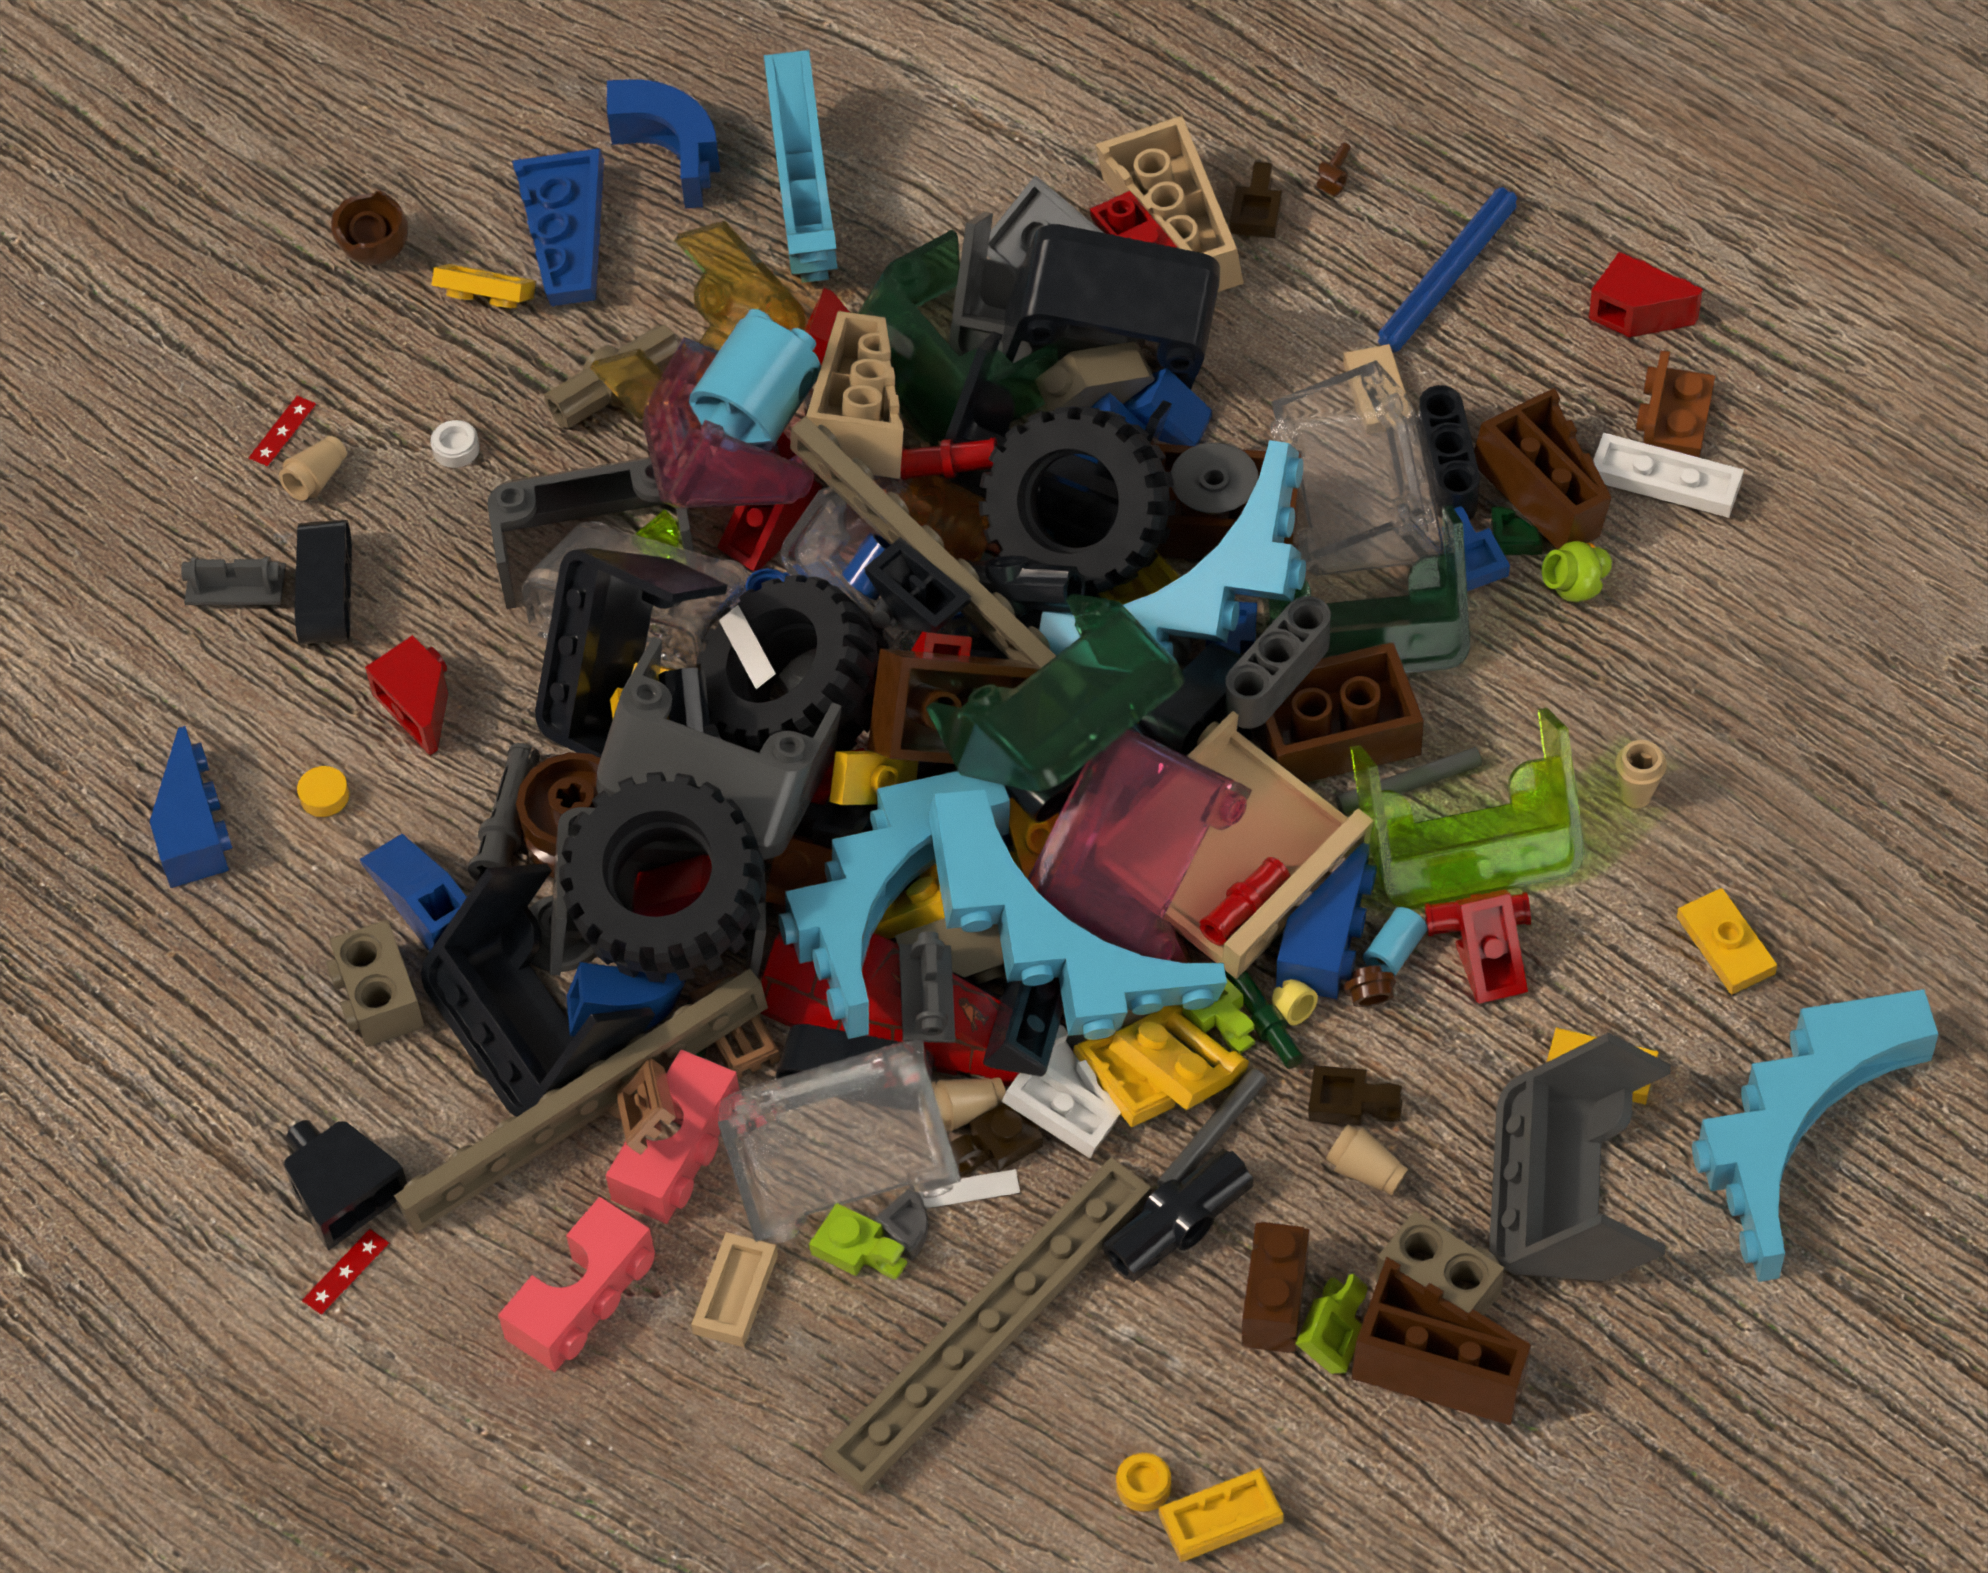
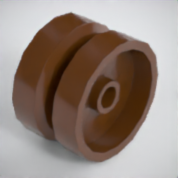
[516,752,601,878]

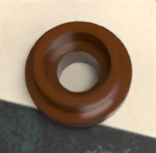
[1344,965,1396,1007]

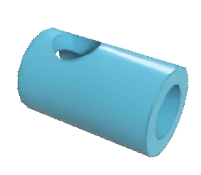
[1363,907,1428,976]

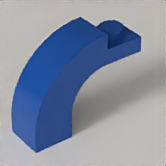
[607,79,721,209]
[567,962,686,1036]

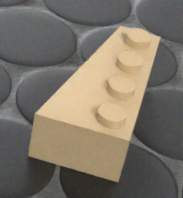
[1095,116,1244,292]
[803,311,904,479]

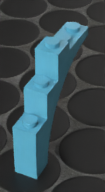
[764,50,838,283]
[1039,440,1306,684]
[778,763,1010,1039]
[928,789,1227,1040]
[1692,989,1938,1282]

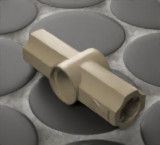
[544,324,683,429]

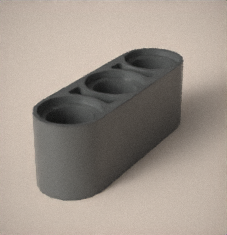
[1226,596,1331,728]

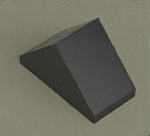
[864,537,972,633]

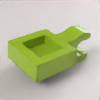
[1179,962,1255,1054]
[809,1203,907,1280]
[1295,1274,1368,1374]

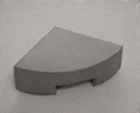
[874,1186,928,1261]

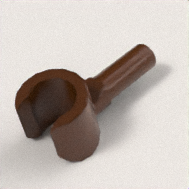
[1316,143,1351,197]

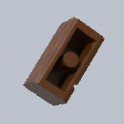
[1242,1222,1309,1353]

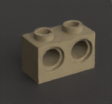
[326,919,425,1047]
[1376,1210,1504,1315]

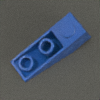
[150,726,233,888]
[360,834,467,952]
[1276,843,1377,999]

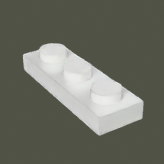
[1593,433,1744,518]

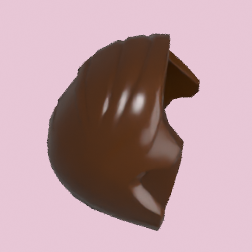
[331,190,408,265]

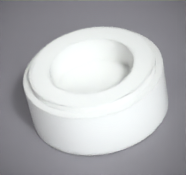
[430,420,480,468]

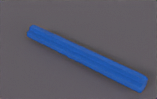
[1378,187,1517,353]

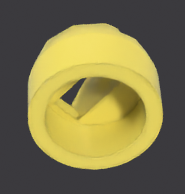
[1271,979,1318,1025]

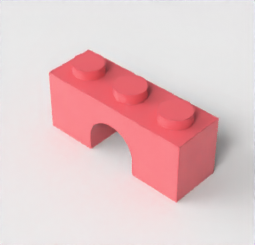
[605,1049,743,1224]
[498,1196,655,1372]

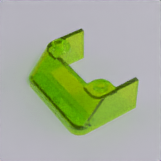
[1350,708,1585,909]

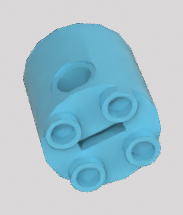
[689,309,821,453]

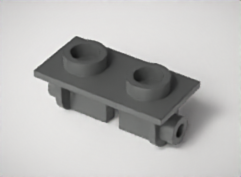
[181,556,286,605]
[899,931,955,1043]

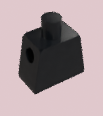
[283,1120,407,1251]

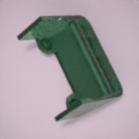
[857,229,1058,446]
[1262,505,1470,673]
[926,594,1185,792]

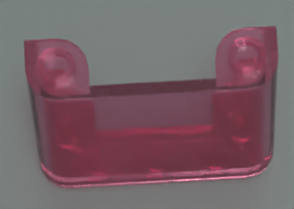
[643,337,814,509]
[1027,723,1252,960]

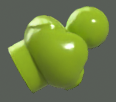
[1541,541,1612,602]

